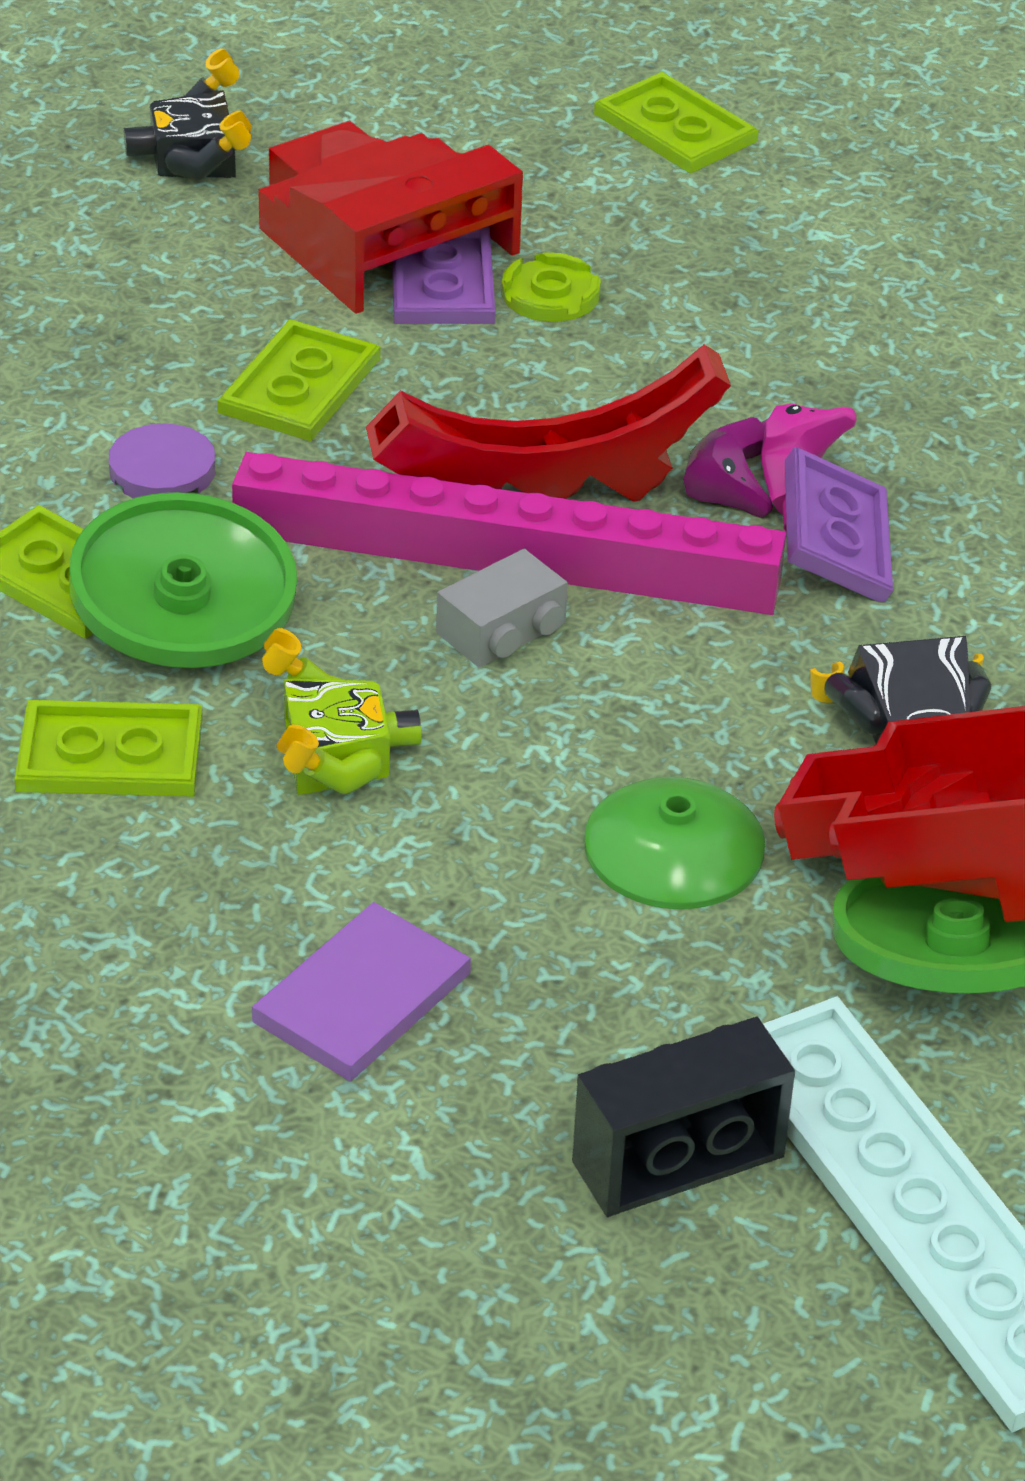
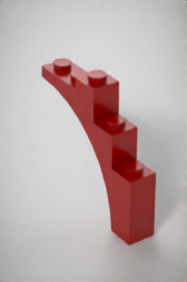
[366,344,731,502]

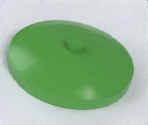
[69,492,297,668]
[833,877,1025,993]

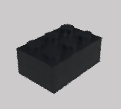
[572,1016,795,1217]

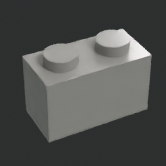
[436,549,568,668]

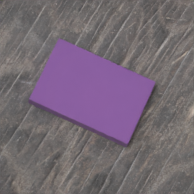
[392,227,495,324]
[785,447,893,602]
[252,902,471,1082]

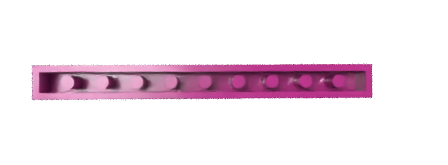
[232,452,786,615]

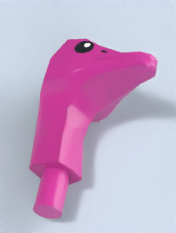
[761,403,857,533]

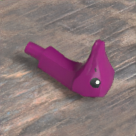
[683,417,773,517]

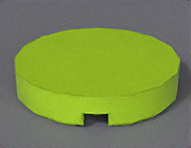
[501,252,601,322]

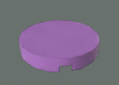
[109,424,215,498]

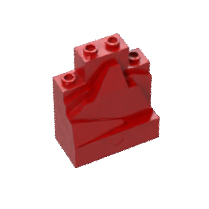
[258,120,523,314]
[774,706,1025,922]

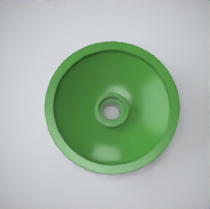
[585,777,765,909]

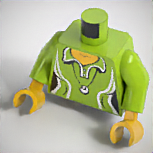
[262,628,422,795]

